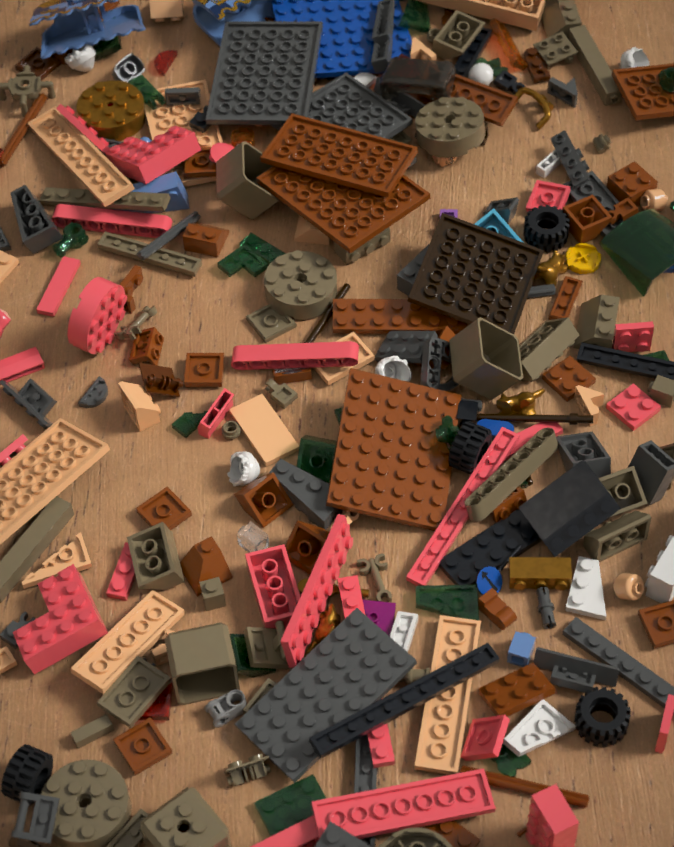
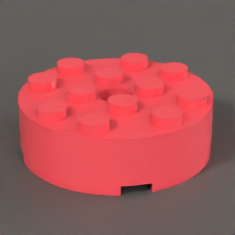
[67,277,127,354]

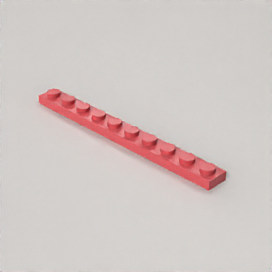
[406,427,519,589]
[337,575,395,768]

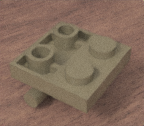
[244,621,290,669]

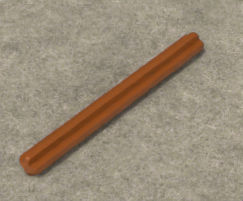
[0,93,48,167]
[460,765,589,808]

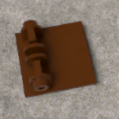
[138,363,183,397]

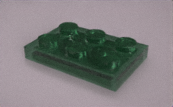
[254,774,327,836]

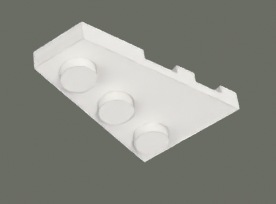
[565,556,606,621]
[503,699,576,757]

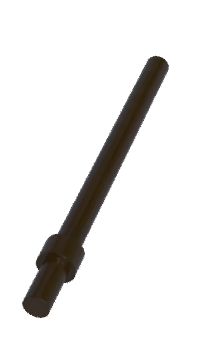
[302,283,351,343]
[477,413,593,425]

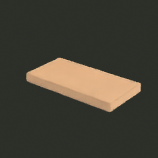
[229,394,300,467]

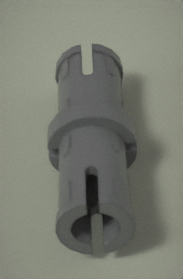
[536,587,556,629]

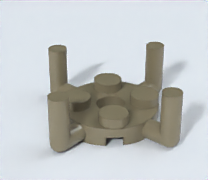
[0,65,56,117]

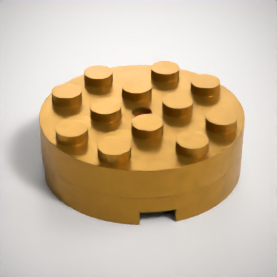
[76,80,145,141]

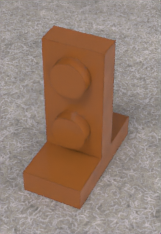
[119,265,143,314]

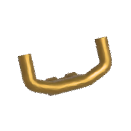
[514,87,554,129]

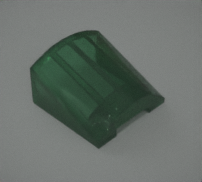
[599,209,674,296]

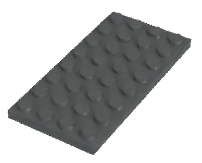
[235,608,417,783]

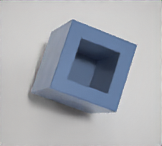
[507,631,536,667]

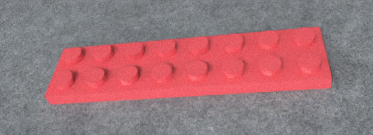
[280,514,353,668]
[311,768,496,839]

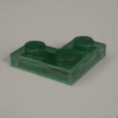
[218,244,268,277]

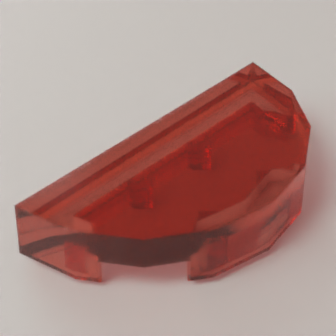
[154,50,178,76]

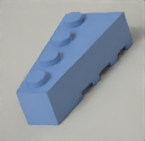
[114,171,190,213]

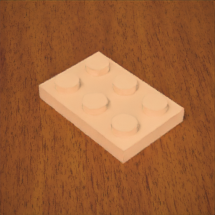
[314,332,375,386]

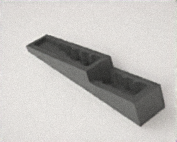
[371,0,395,73]

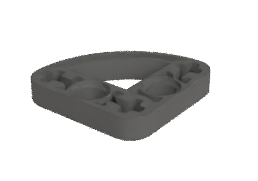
[421,337,459,391]

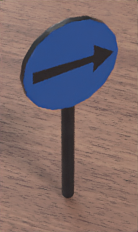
[475,544,523,595]

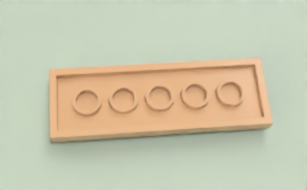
[71,590,184,694]

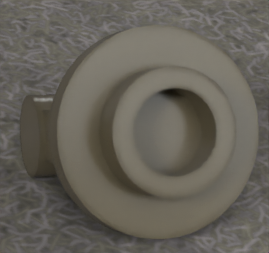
[593,134,612,154]

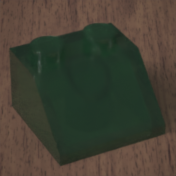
[296,435,337,483]

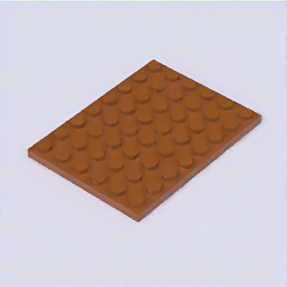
[256,166,431,253]
[326,368,461,531]

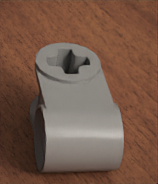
[205,689,247,727]

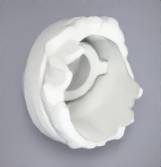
[64,44,96,72]
[620,47,650,69]
[375,356,411,382]
[227,451,260,487]

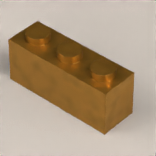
[508,557,572,590]

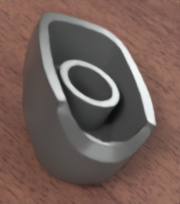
[112,53,145,83]

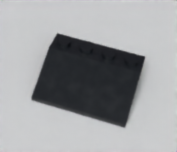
[519,459,621,557]

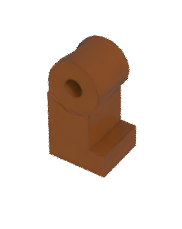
[478,588,517,630]

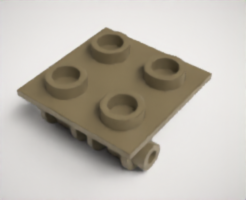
[533,32,578,66]
[224,753,271,786]

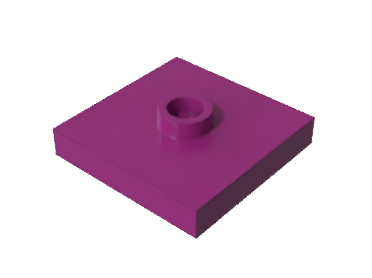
[363,600,396,636]

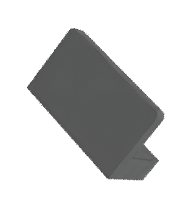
[165,87,200,105]

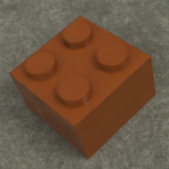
[607,161,658,207]

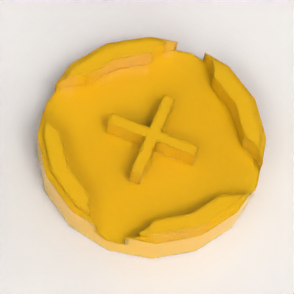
[565,243,601,274]

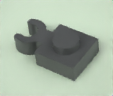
[0,612,35,649]

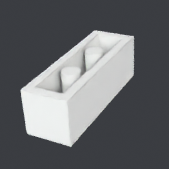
[536,150,562,178]

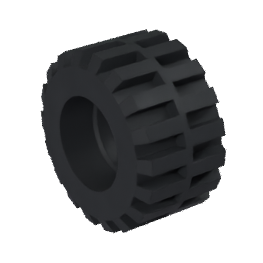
[523,205,570,253]
[449,421,492,475]
[574,687,631,747]
[1,744,53,806]

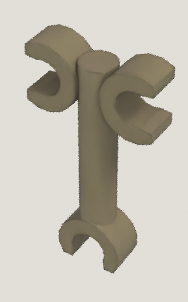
[115,306,158,340]
[357,553,392,602]

